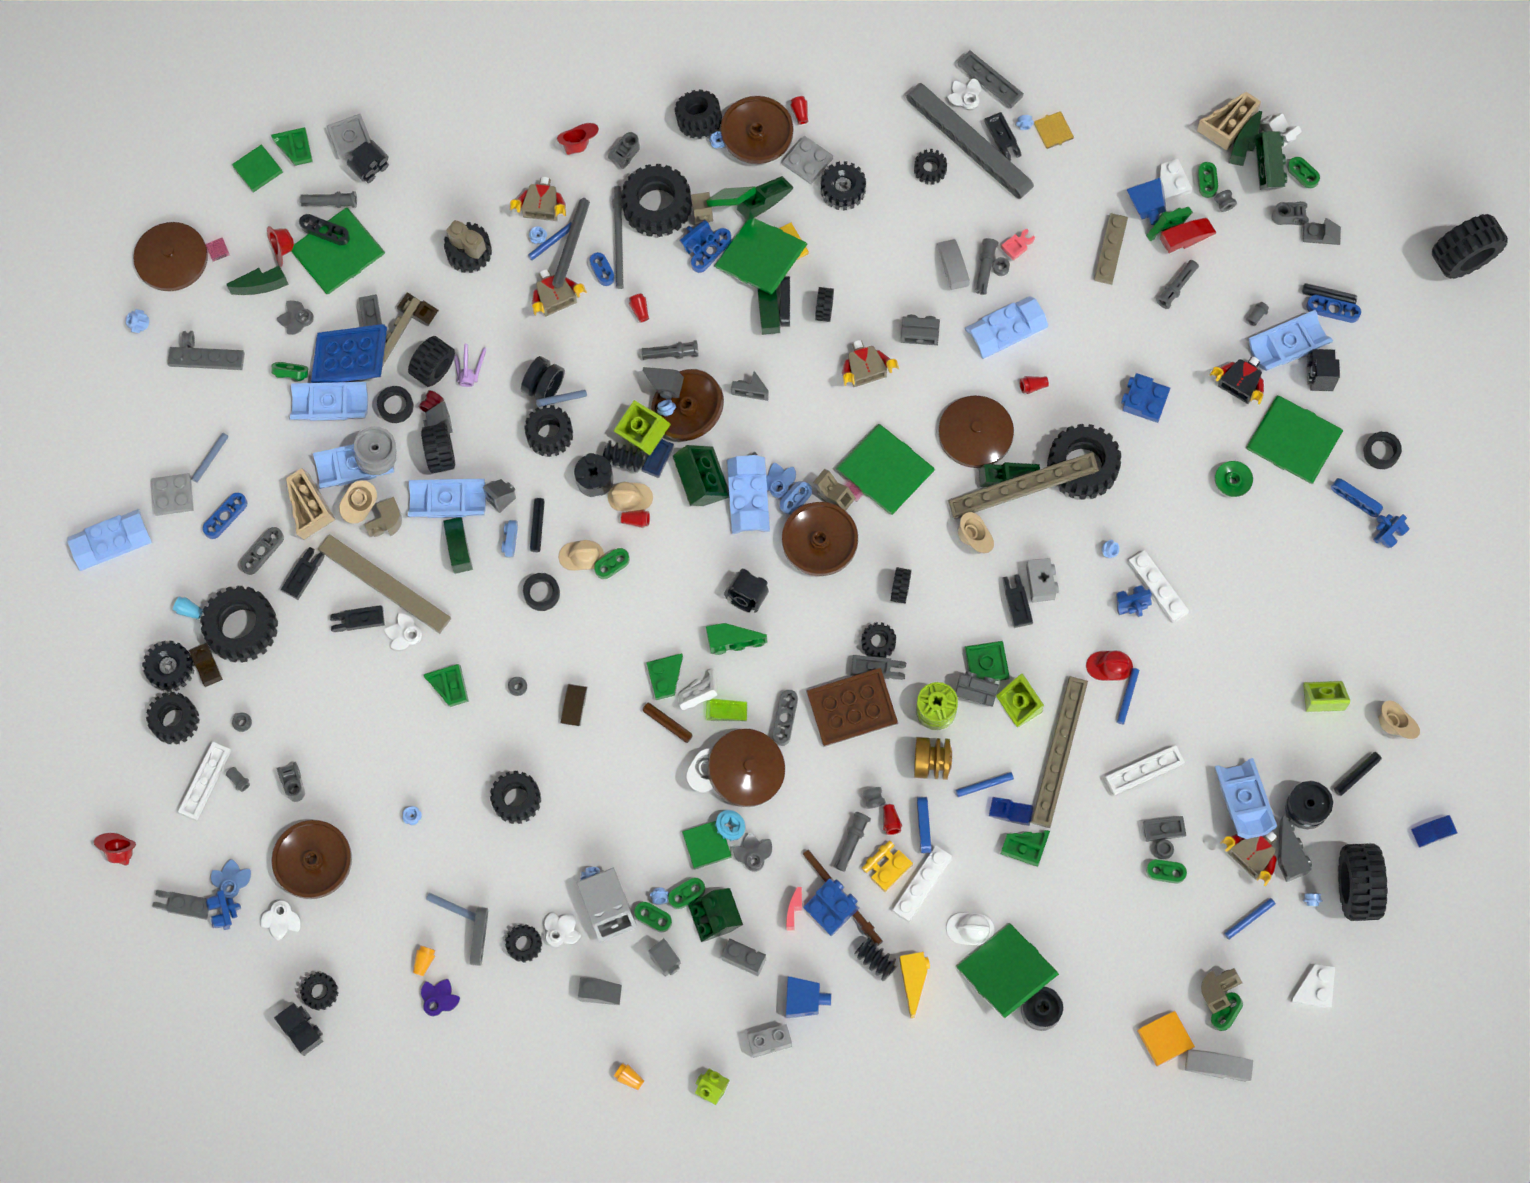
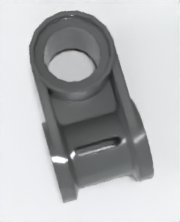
[608,132,640,169]
[1272,201,1309,225]
[277,762,305,802]

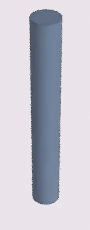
[536,390,587,407]
[191,433,229,483]
[426,893,476,922]

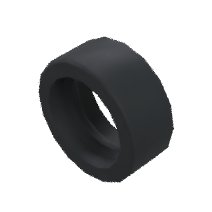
[377,386,414,423]
[1364,431,1402,470]
[523,573,560,611]

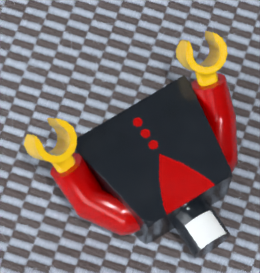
[1209,356,1264,405]

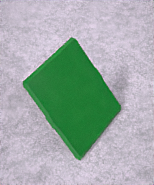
[291,208,385,294]
[714,218,808,294]
[1246,395,1343,484]
[835,424,935,515]
[956,923,1059,1018]

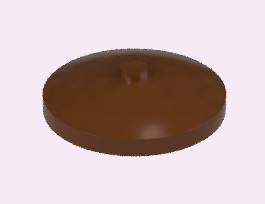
[721,96,794,164]
[133,222,208,291]
[651,369,724,441]
[938,395,1014,468]
[782,502,858,576]
[707,729,785,807]
[272,820,352,899]

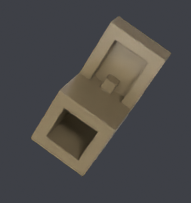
[691,192,713,224]
[813,469,856,511]
[364,497,402,537]
[1201,968,1242,1014]

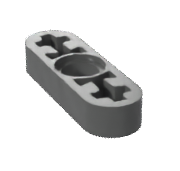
[240,527,284,575]
[773,690,798,746]
[470,907,488,966]

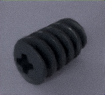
[603,440,644,473]
[854,937,898,981]

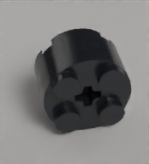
[347,140,389,183]
[574,453,613,497]
[724,568,769,613]
[1021,987,1064,1031]

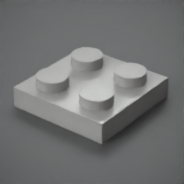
[327,114,371,159]
[782,136,833,184]
[152,473,194,516]

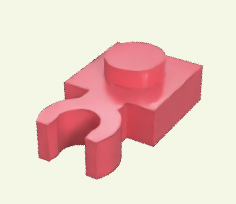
[1001,229,1035,261]

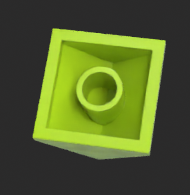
[996,673,1044,727]
[1303,681,1350,712]

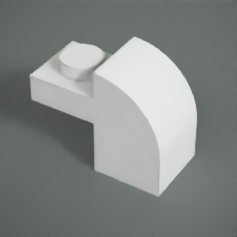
[1260,113,1302,148]

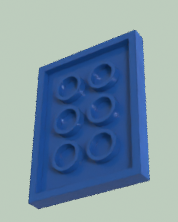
[311,324,387,383]

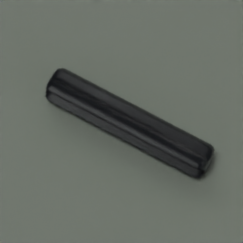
[1302,283,1357,304]
[530,498,545,553]
[1334,752,1382,796]

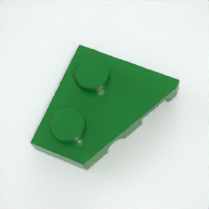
[271,127,313,166]
[1146,206,1193,241]
[646,653,683,700]
[424,664,469,707]
[1000,830,1050,867]

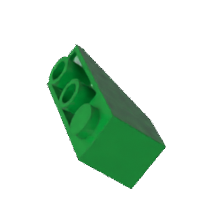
[706,623,768,655]

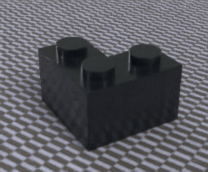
[1307,349,1340,391]
[274,1003,324,1056]

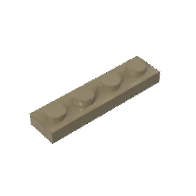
[1094,213,1128,285]
[382,297,420,367]

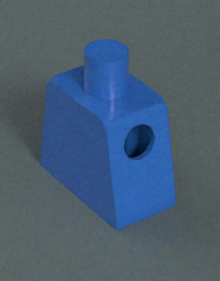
[1127,178,1166,225]
[786,977,832,1018]

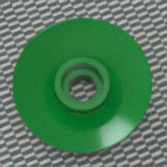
[1215,461,1253,497]

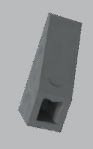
[1278,815,1312,882]

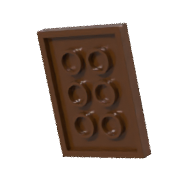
[807,668,898,747]

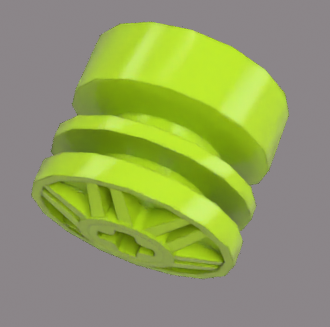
[916,682,958,730]

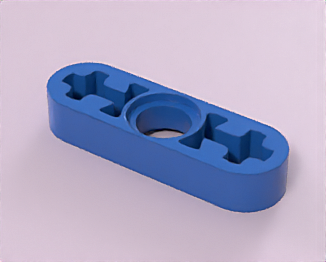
[691,228,731,273]
[1306,295,1361,323]
[1331,478,1383,517]
[203,493,248,539]
[917,797,931,853]

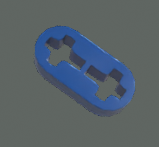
[590,252,615,286]

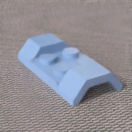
[965,296,1048,359]
[1249,310,1333,371]
[290,382,368,421]
[313,444,394,489]
[727,455,770,534]
[408,479,486,518]
[68,509,152,571]
[1215,758,1277,839]

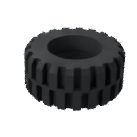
[621,164,692,237]
[1432,214,1508,279]
[1047,424,1122,500]
[200,586,278,663]
[1338,843,1388,921]

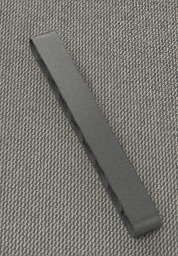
[906,83,1034,199]

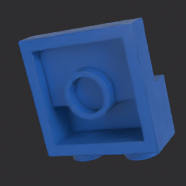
[1121,373,1171,423]
[804,878,860,936]

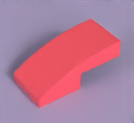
[786,887,802,931]

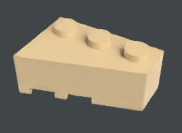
[1197,92,1261,150]
[286,468,336,540]

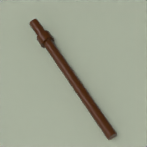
[803,850,883,946]

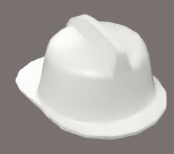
[687,749,713,792]
[946,913,995,946]

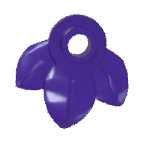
[421,979,460,1016]

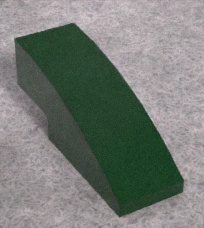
[1229,111,1263,166]
[737,176,793,221]
[226,265,289,295]
[757,288,780,335]
[979,462,1040,487]

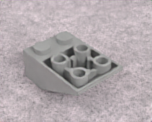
[577,867,637,942]

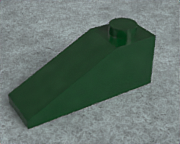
[443,517,473,574]

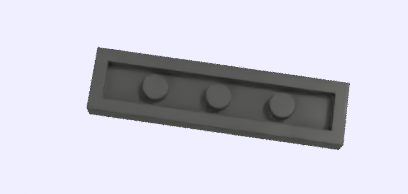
[958,50,1024,108]
[167,347,245,370]

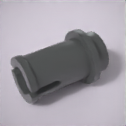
[1246,302,1269,326]
[226,767,250,792]

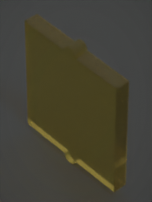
[1034,111,1074,149]

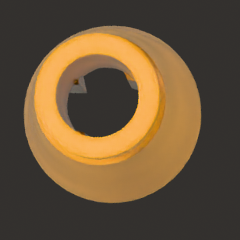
[413,945,436,976]
[614,1063,645,1090]

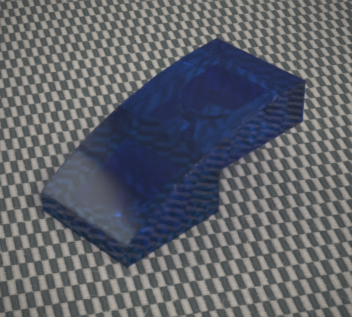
[989,797,1033,826]
[1411,815,1458,848]

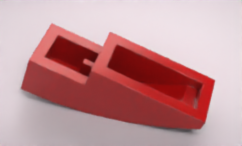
[1160,218,1216,253]

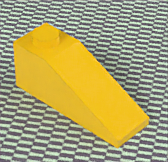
[899,952,930,1019]

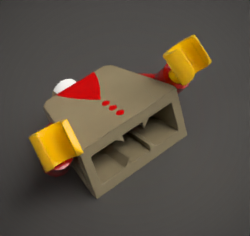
[510,177,566,221]
[532,270,587,317]
[842,340,899,388]
[1220,831,1278,886]

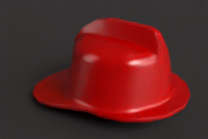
[557,123,599,155]
[267,226,294,267]
[1086,650,1133,681]
[94,833,136,866]

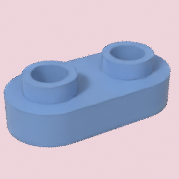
[780,481,812,515]
[502,520,518,557]

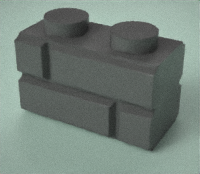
[901,314,940,346]
[955,671,999,707]
[721,938,766,976]

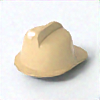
[339,480,377,524]
[608,482,653,511]
[958,512,994,553]
[558,540,604,571]
[1378,701,1420,739]

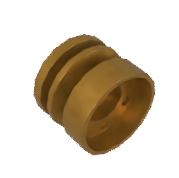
[914,737,952,780]

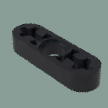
[299,214,350,246]
[781,276,790,327]

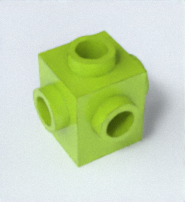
[695,1068,730,1105]

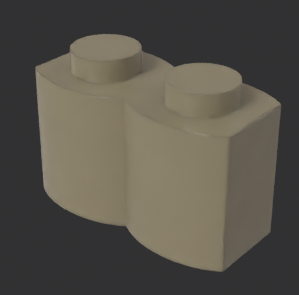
[446,220,486,259]

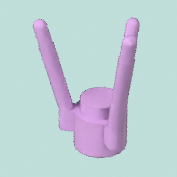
[455,344,486,387]

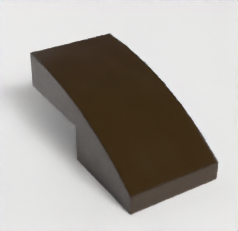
[397,292,439,326]
[189,643,223,687]
[561,684,588,726]

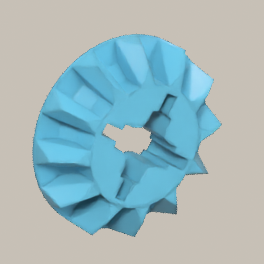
[715,810,745,841]

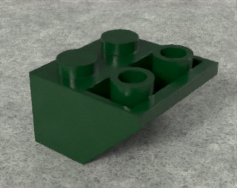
[688,888,743,942]

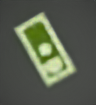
[706,699,747,721]

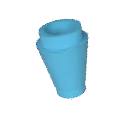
[173,596,203,620]

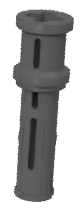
[300,191,357,208]
[975,238,999,295]
[1156,260,1199,309]
[642,340,699,360]
[834,812,871,872]

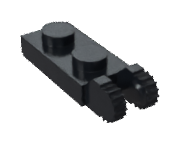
[984,112,1022,161]
[281,547,325,600]
[1003,574,1033,628]
[330,605,385,632]

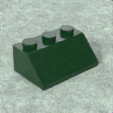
[1255,131,1287,190]
[672,445,730,506]

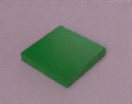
[232,144,283,193]
[706,186,756,207]
[965,641,1010,681]
[682,821,732,870]

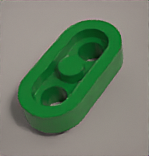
[1288,157,1320,189]
[1198,162,1218,198]
[271,362,309,381]
[594,548,630,579]
[1146,859,1187,884]
[668,878,705,909]
[634,902,672,932]
[1211,992,1243,1031]

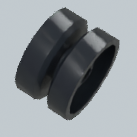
[521,356,565,400]
[1285,781,1333,830]

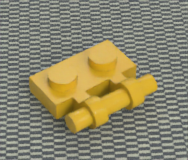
[862,840,913,892]

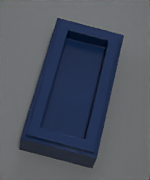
[642,439,674,478]

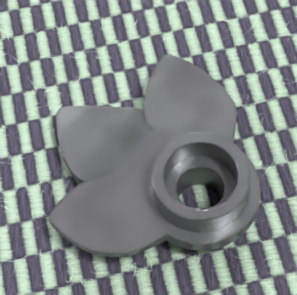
[277,300,314,335]
[733,833,772,872]

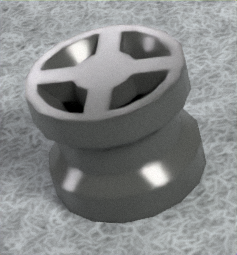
[1214,190,1237,212]
[862,787,886,809]

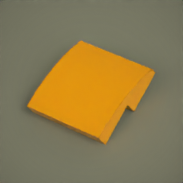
[1137,1011,1195,1066]

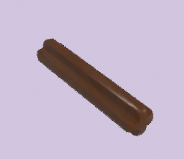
[643,702,693,743]

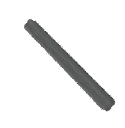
[552,198,590,288]

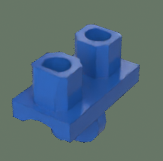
[680,220,715,254]
[1373,514,1410,548]
[1116,585,1152,617]
[206,890,241,930]

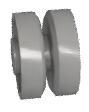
[354,427,396,475]

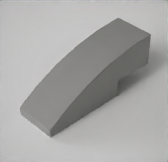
[937,239,970,290]
[1185,1050,1253,1082]

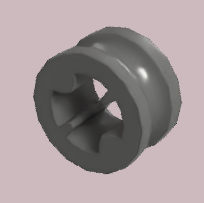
[993,257,1010,276]
[182,331,195,347]

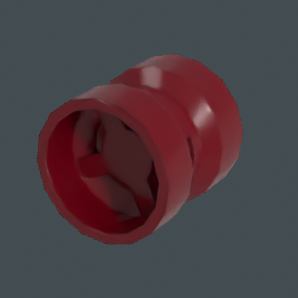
[419,390,444,413]

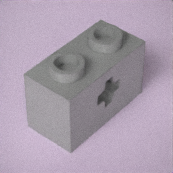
[1026,558,1059,603]
[748,1024,792,1058]

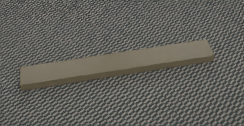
[948,452,1099,519]
[318,535,451,634]
[1031,676,1088,828]

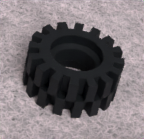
[914,149,947,185]
[815,287,834,322]
[890,567,912,604]
[861,622,896,658]
[505,924,542,963]
[300,972,339,1011]

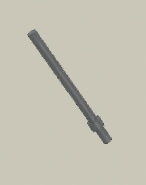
[612,186,624,289]

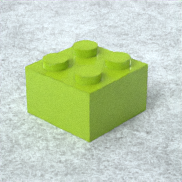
[614,400,671,455]

